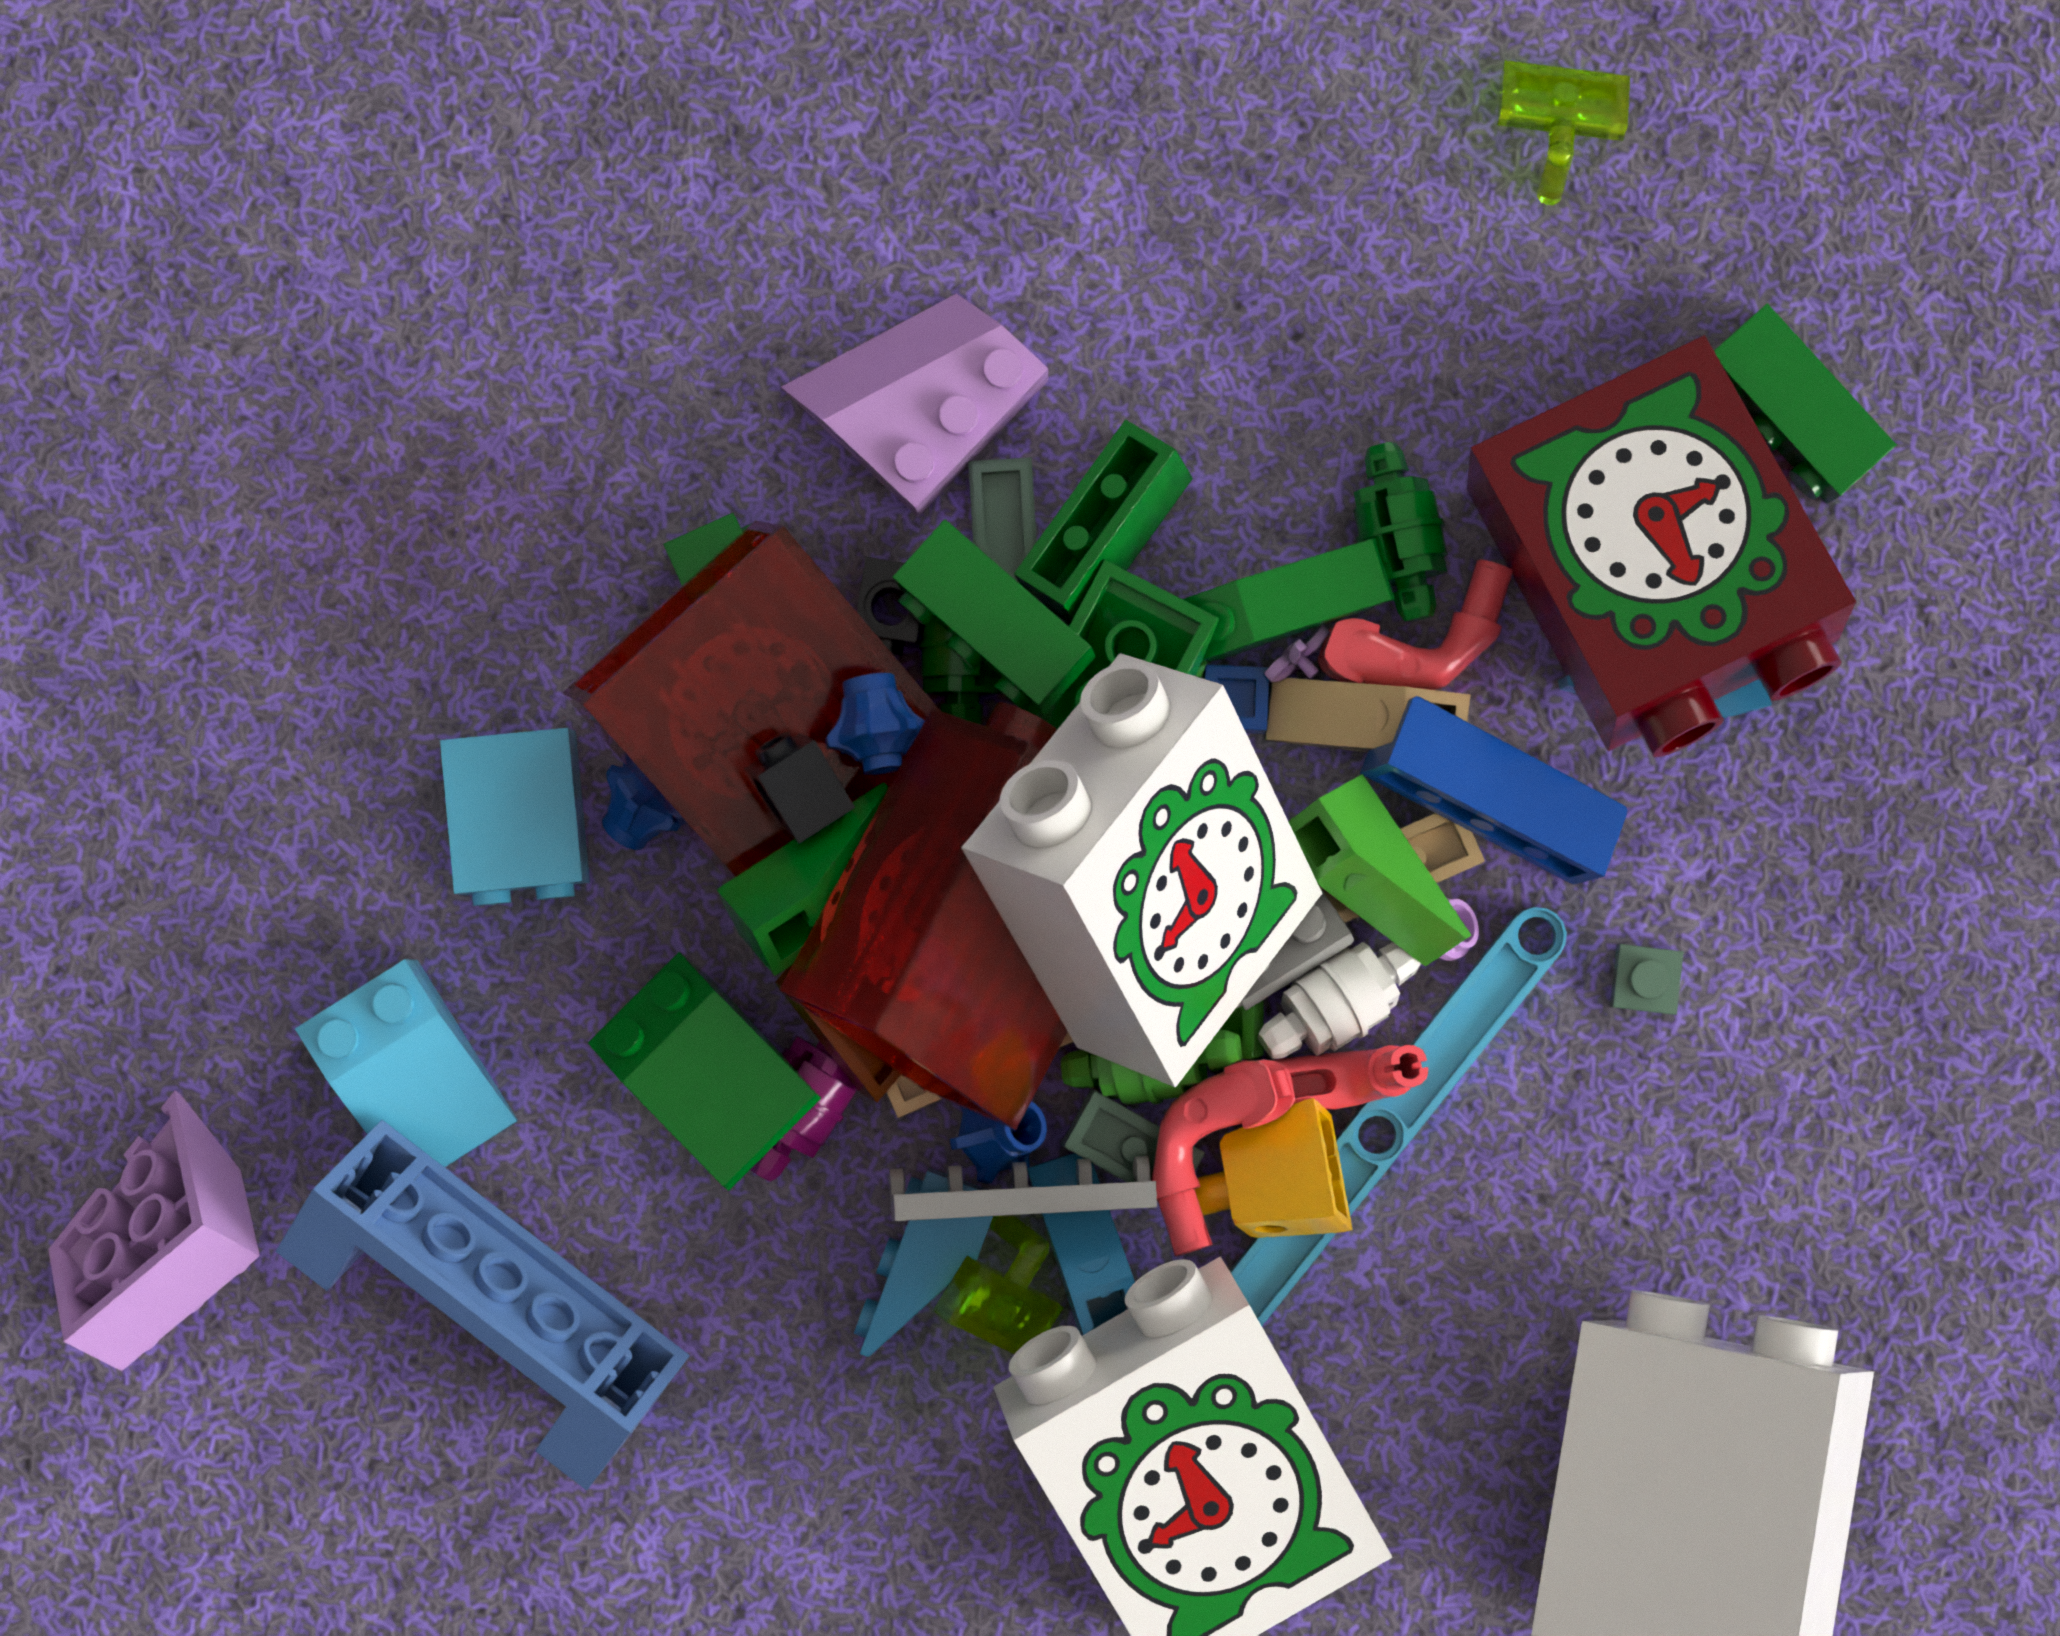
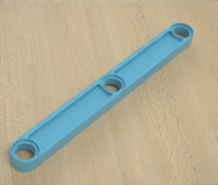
[1229,907,1567,1326]

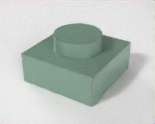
[1610,944,1684,1015]

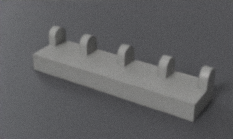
[889,1156,1157,1221]

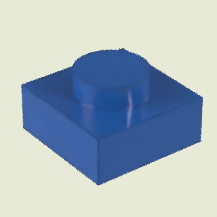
[1204,664,1269,734]

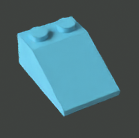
[295,959,518,1167]

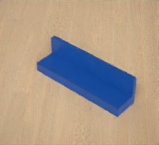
[1360,696,1628,885]

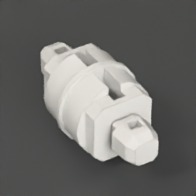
[1258,942,1421,1059]

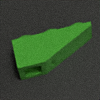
[1288,774,1472,967]

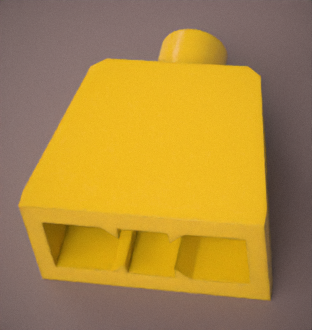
[1195,1098,1353,1238]

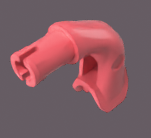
[1317,559,1513,690]
[1239,1045,1428,1125]
[1151,1059,1295,1256]

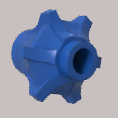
[825,673,931,775]
[602,754,694,850]
[949,1084,1047,1184]

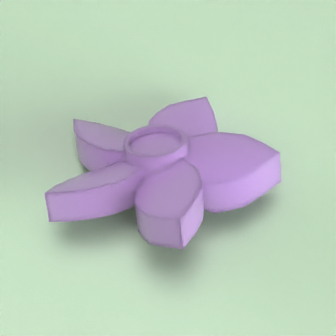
[1264,625,1330,682]

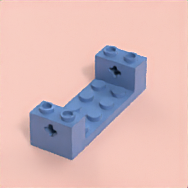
[275,1120,690,1490]

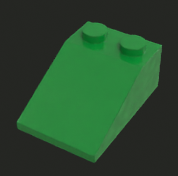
[1014,560,1220,748]
[588,952,821,1191]

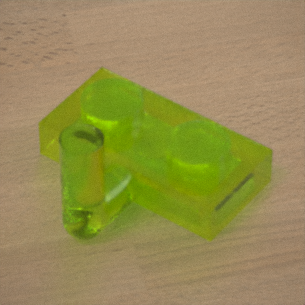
[1497,60,1630,205]
[933,1215,1064,1354]

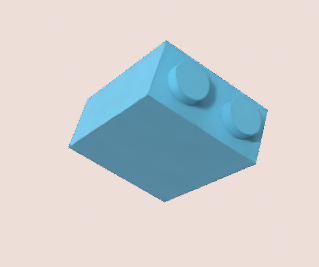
[440,728,590,906]

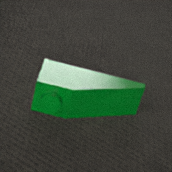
[1183,539,1395,662]

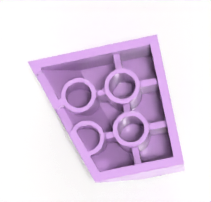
[781,293,1048,517]
[48,1091,260,1371]

